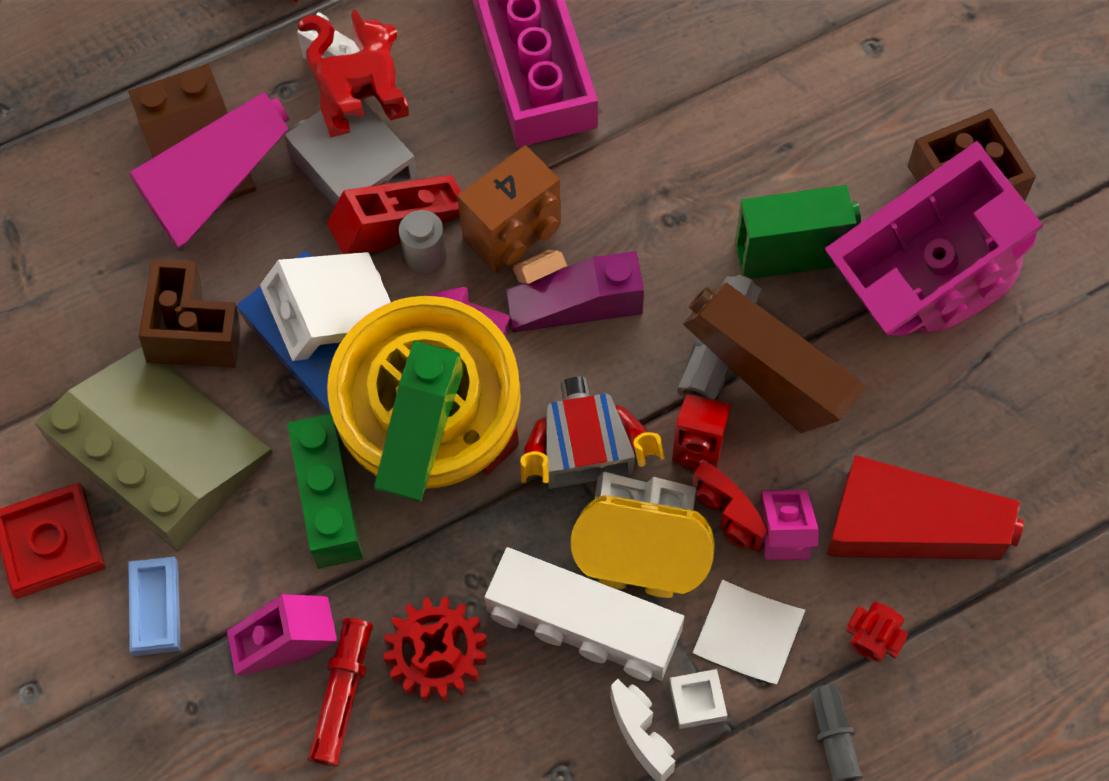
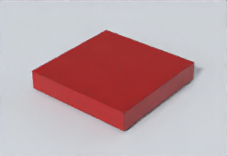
[0,482,106,599]

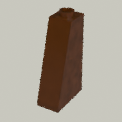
[683,282,867,434]

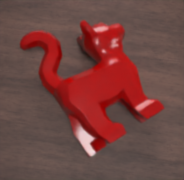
[298,10,409,138]

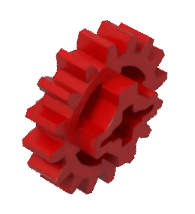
[383,597,487,703]

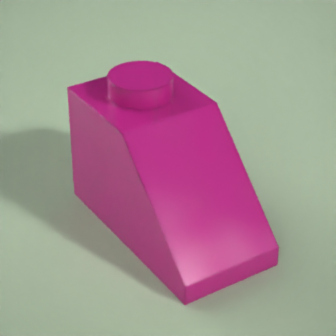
[227,594,337,675]

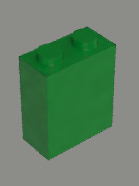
[735,185,861,279]

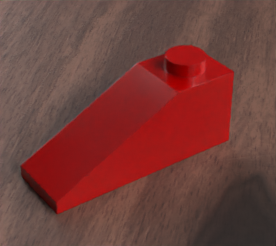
[326,175,462,254]

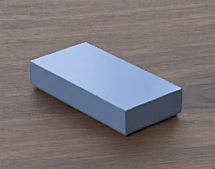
[128,557,181,656]

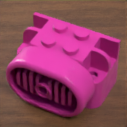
[825,141,1043,337]

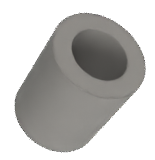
[399,210,447,274]

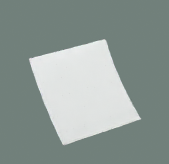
[693,580,805,685]

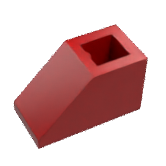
[672,394,732,471]

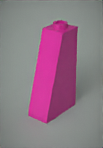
[130,92,289,251]

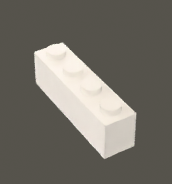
[484,547,684,681]

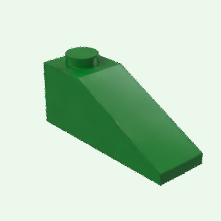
[374,341,463,503]

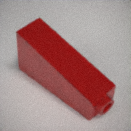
[827,455,1024,560]

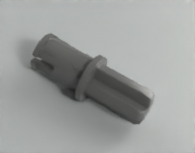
[811,684,863,781]

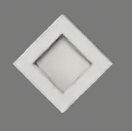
[669,669,727,729]

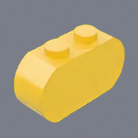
[571,495,715,598]

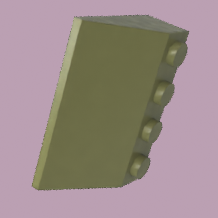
[35,347,272,552]

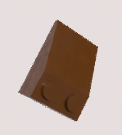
[128,63,257,201]

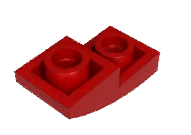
[692,459,768,553]

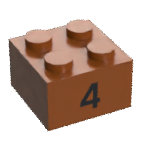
[457,145,561,273]

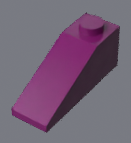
[506,251,644,333]

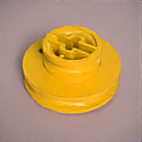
[327,296,521,489]

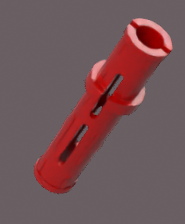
[307,618,374,767]

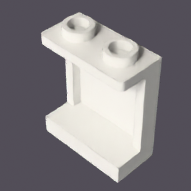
[260,252,391,361]

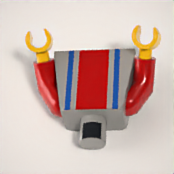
[520,376,665,489]

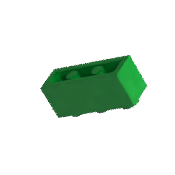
[287,413,363,569]

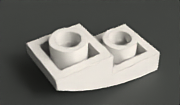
[610,679,676,781]

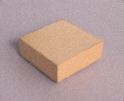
[512,250,567,284]

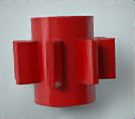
[846,602,908,662]

